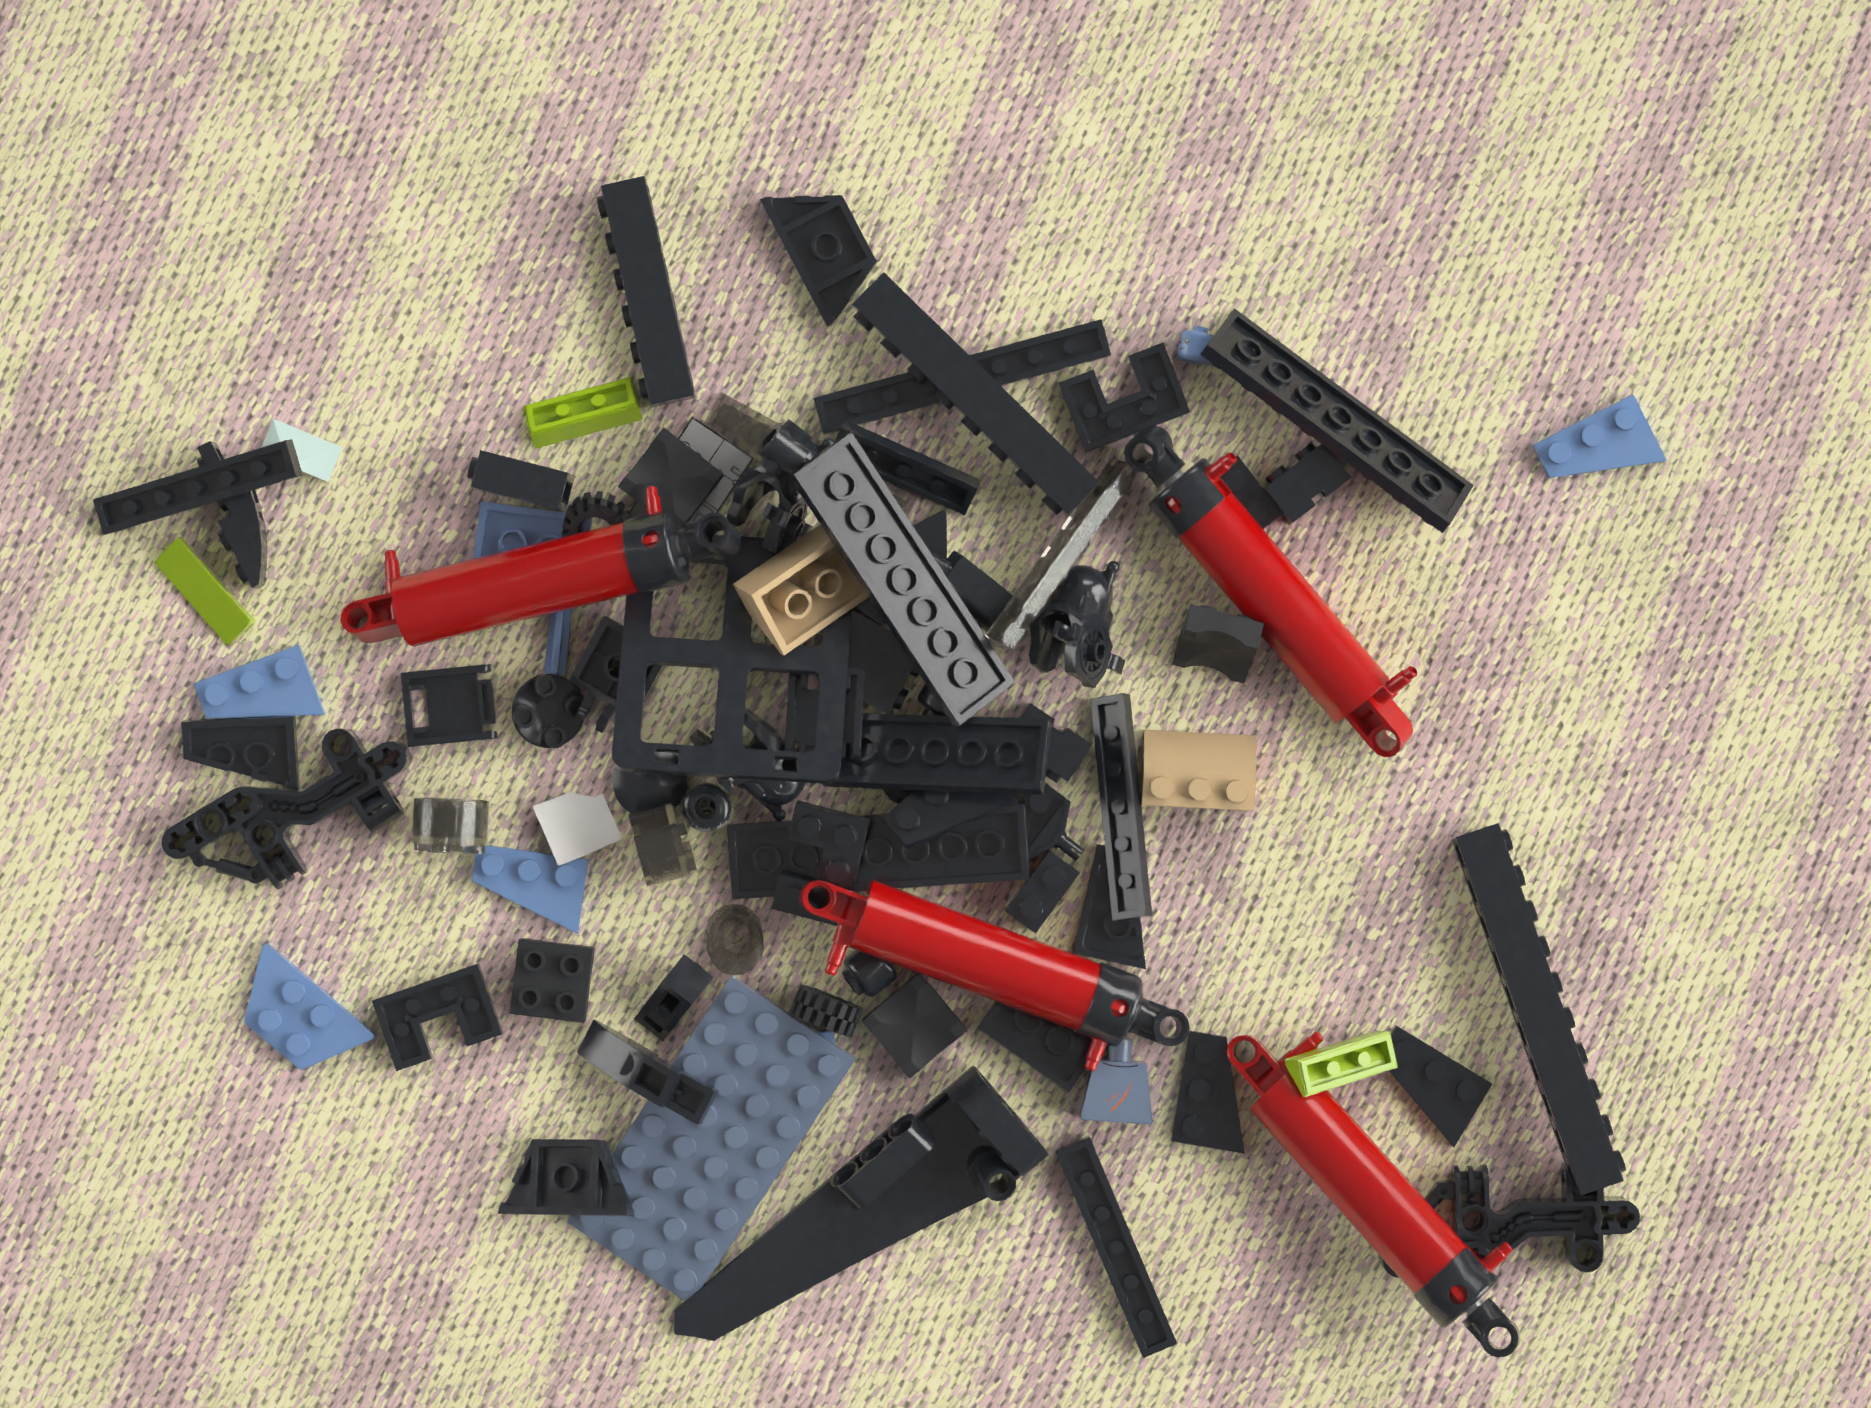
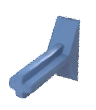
[544,608,574,676]

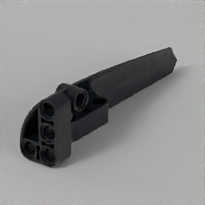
[674,1065,1049,1341]

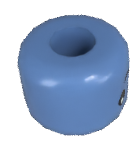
[1177,326,1213,365]

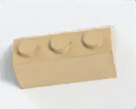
[733,524,868,655]
[1140,730,1256,811]

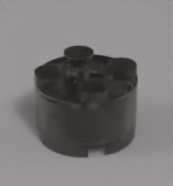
[412,798,489,854]
[628,803,697,887]

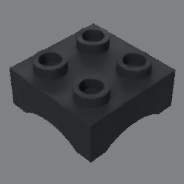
[618,427,724,526]
[1172,604,1264,684]
[509,938,595,1023]
[862,973,967,1078]

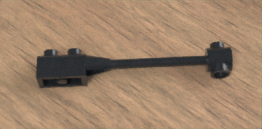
[757,419,1019,633]

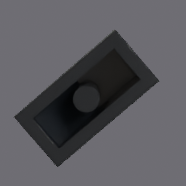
[634,954,713,1041]

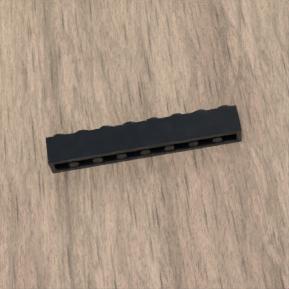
[852,272,1100,516]

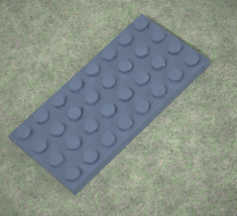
[567,975,856,1301]

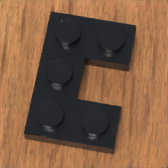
[1059,343,1190,453]
[771,800,870,926]
[372,963,503,1071]

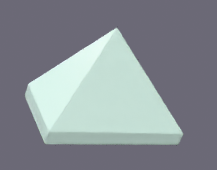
[261,419,342,482]

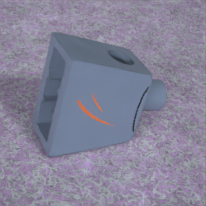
[1080,1038,1152,1125]

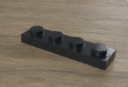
[835,419,981,515]

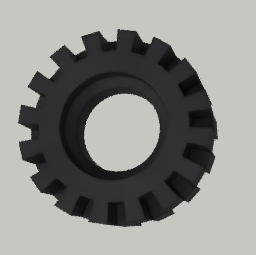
[561,491,631,537]
[790,984,863,1037]

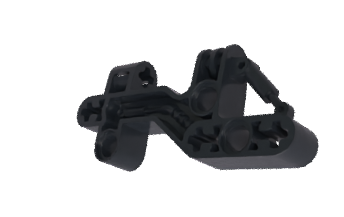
[161,728,411,890]
[1379,1162,1640,1278]

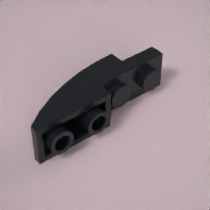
[197,441,267,589]
[577,1019,718,1125]

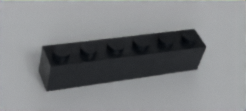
[596,176,697,407]

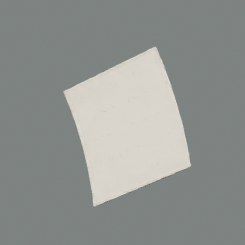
[532,791,622,866]

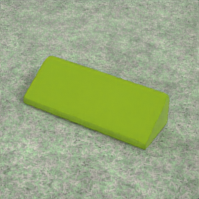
[524,377,643,449]
[154,537,256,646]
[1284,1031,1398,1097]

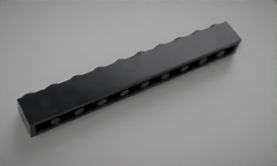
[1451,823,1626,1196]

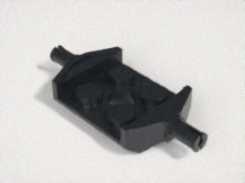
[1016,783,1085,862]

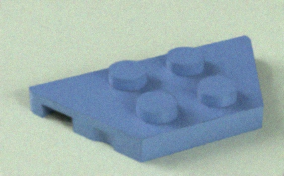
[244,942,377,1070]

